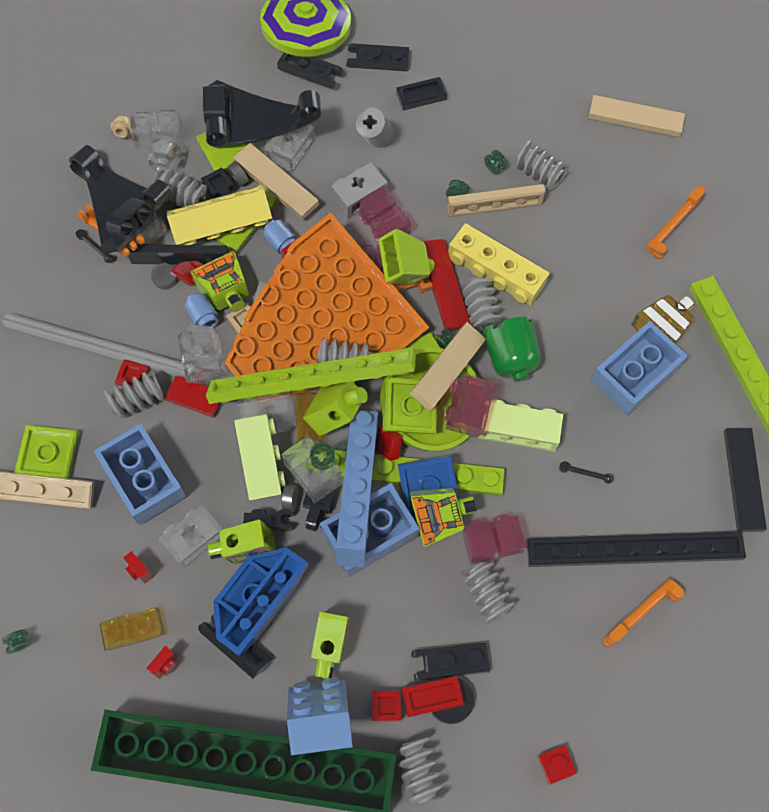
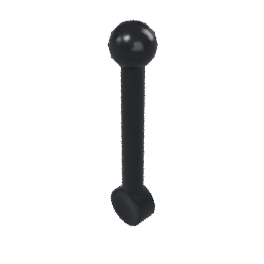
[76,229,114,263]
[559,461,614,484]

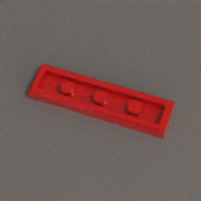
[423,239,471,332]

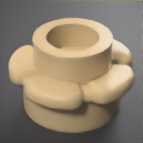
[110,116,134,138]

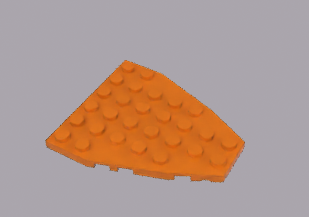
[225,212,429,404]

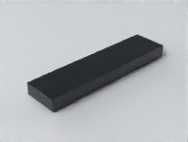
[127,244,229,265]
[723,428,767,532]

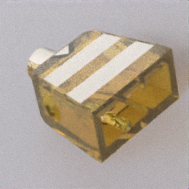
[631,295,694,344]

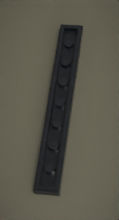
[526,532,746,567]

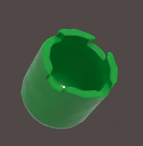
[483,316,541,382]

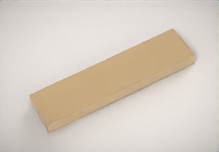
[588,95,685,137]
[233,143,319,220]
[447,184,546,217]
[410,322,486,411]
[0,471,95,509]

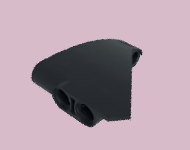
[203,80,321,147]
[69,145,173,255]

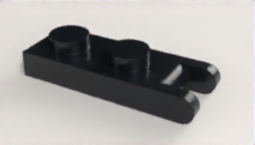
[346,43,409,72]
[277,52,343,89]
[198,614,273,679]
[411,643,490,681]

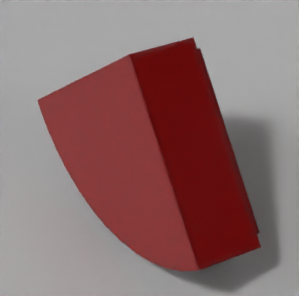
[169,261,204,286]
[115,359,149,386]

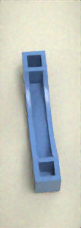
[336,410,378,567]

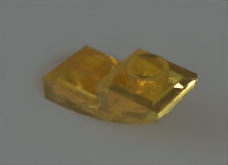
[295,392,323,446]
[99,607,165,651]

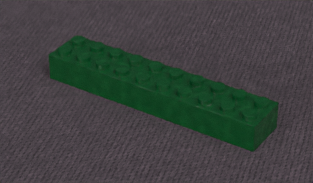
[90,709,396,812]

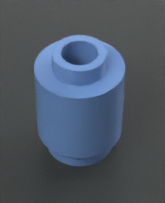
[263,220,297,254]
[184,293,219,331]

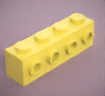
[167,185,272,245]
[448,223,550,306]

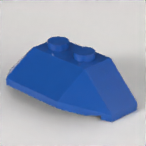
[213,547,309,657]

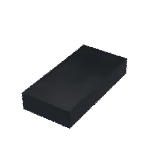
[396,77,447,111]

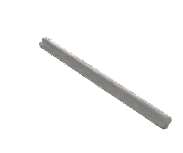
[2,313,196,380]

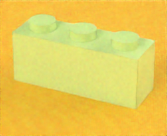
[478,400,563,452]
[234,413,286,500]

